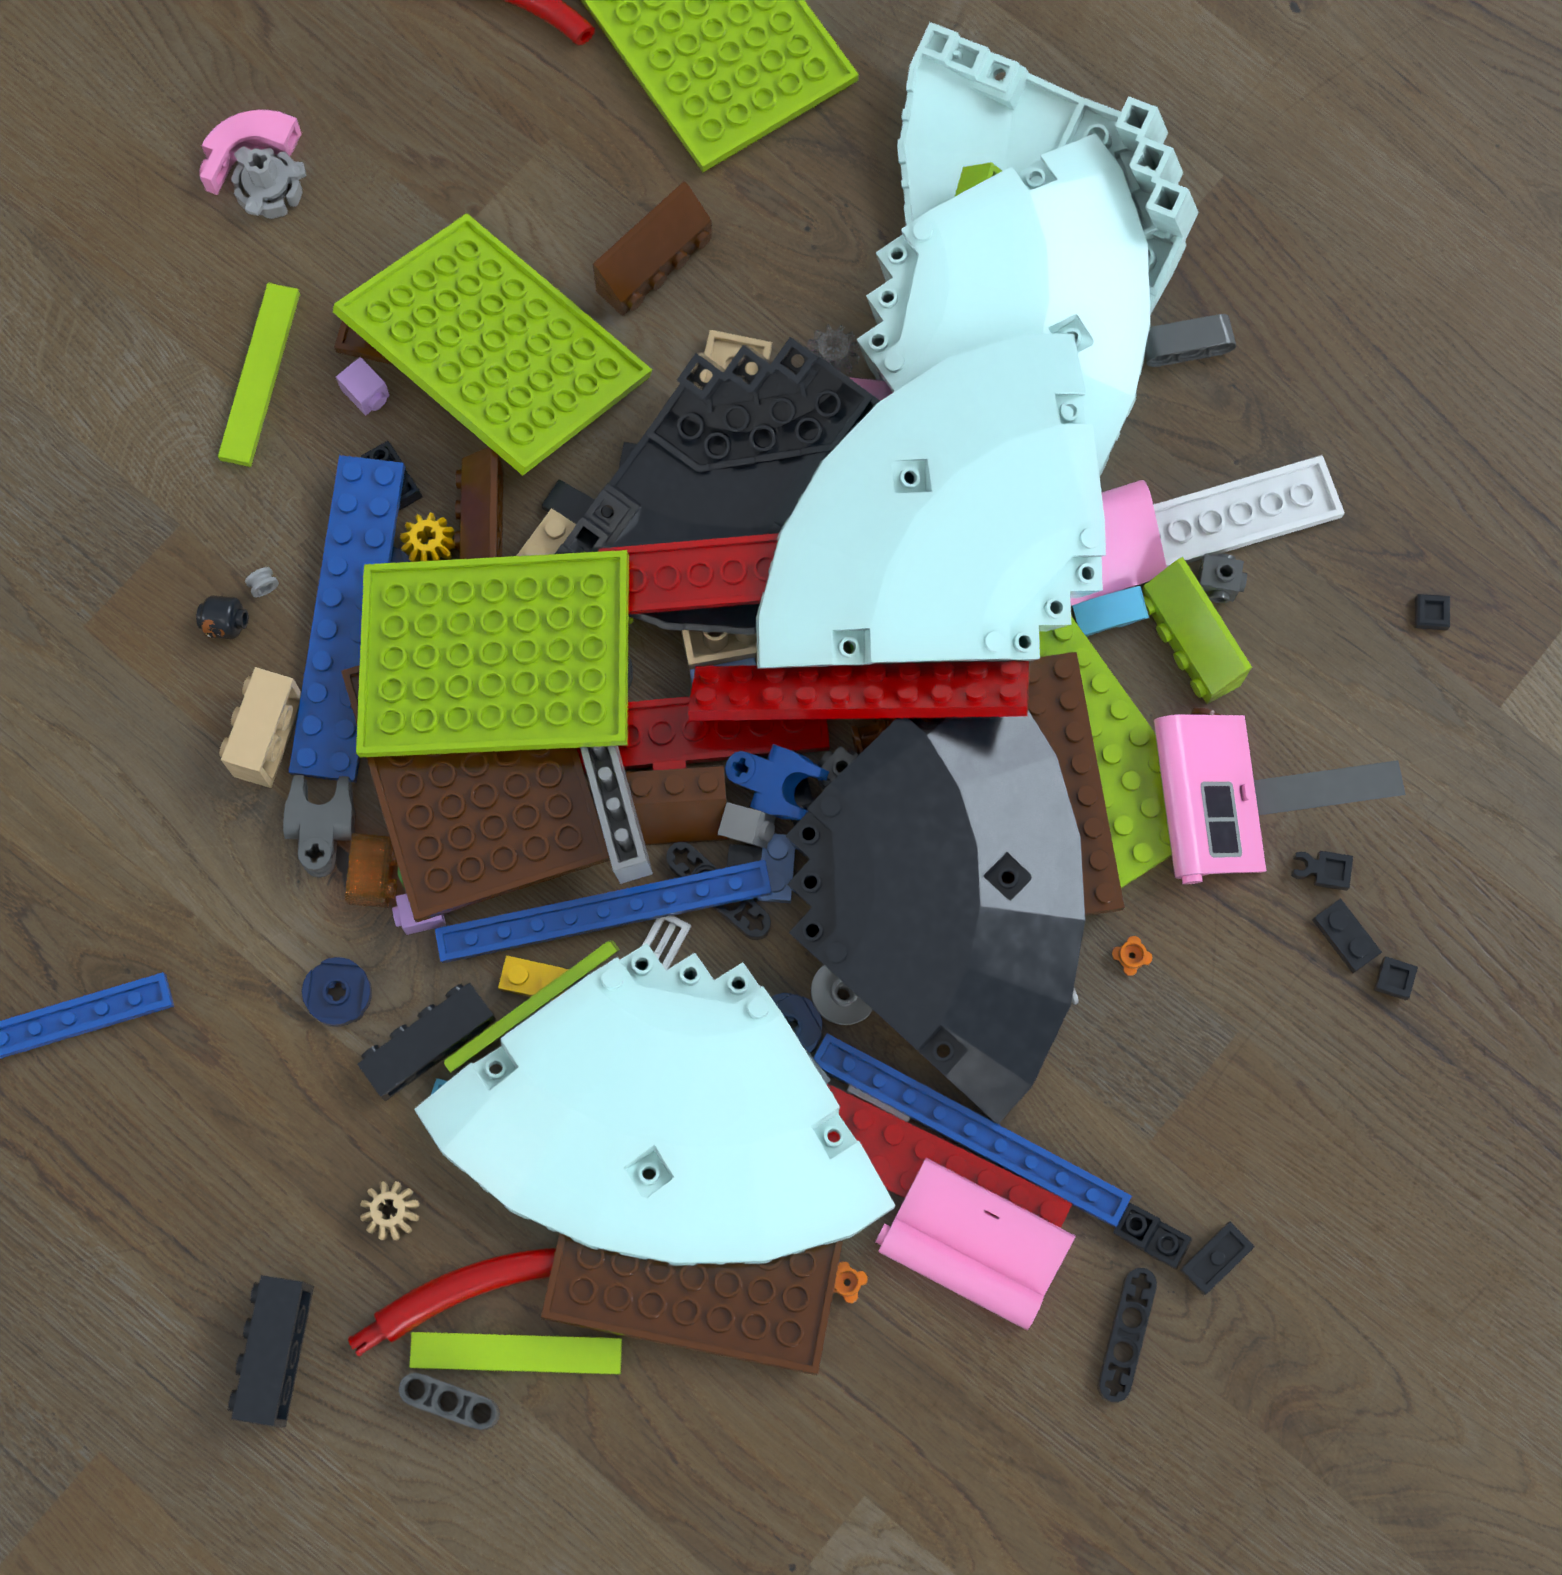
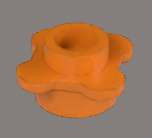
[1112,936,1152,976]
[833,1262,868,1303]

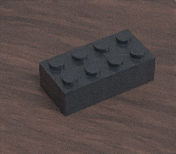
[228,1275,314,1427]

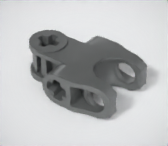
[283,775,356,878]

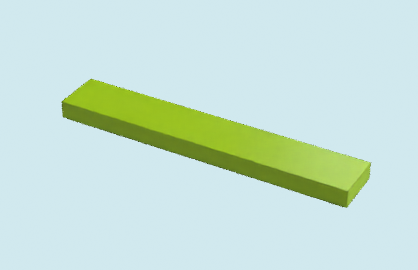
[218,283,300,467]
[444,940,620,1073]
[410,1332,622,1374]

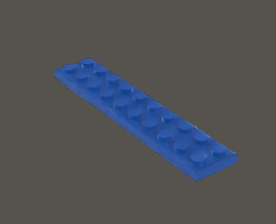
[289,455,405,783]

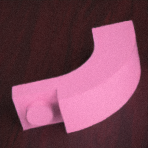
[199,110,302,195]

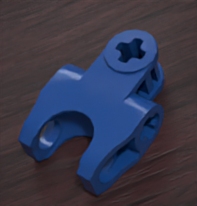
[725,744,829,821]

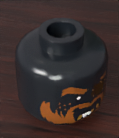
[196,596,248,639]

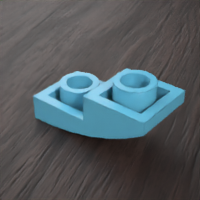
[1072,586,1149,637]

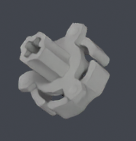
[231,146,306,219]

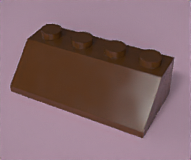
[593,181,712,316]
[455,447,504,559]
[591,766,729,846]

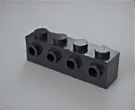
[357,982,497,1102]

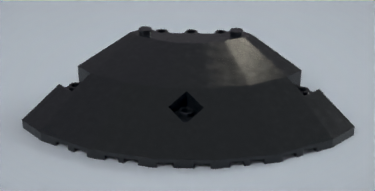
[555,337,914,635]
[786,711,1085,1125]

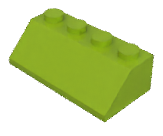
[1142,557,1252,704]

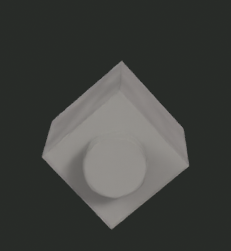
[718,802,776,849]

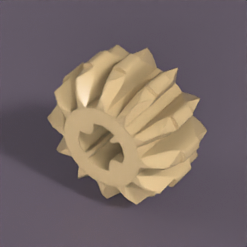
[360,1181,419,1240]

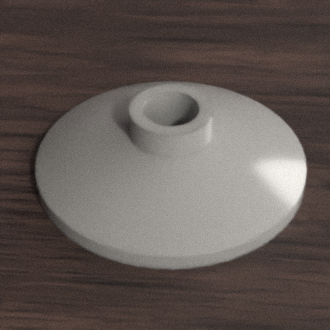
[811,965,873,1025]

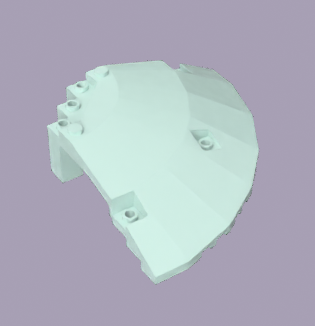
[897,22,1199,342]
[857,133,1151,476]
[756,334,1106,669]
[415,943,895,1266]

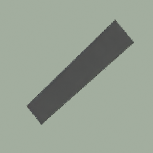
[1254,760,1406,815]

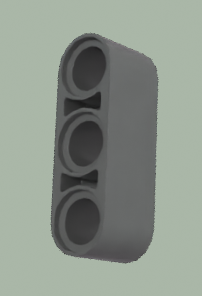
[1145,314,1236,367]
[399,1373,500,1430]

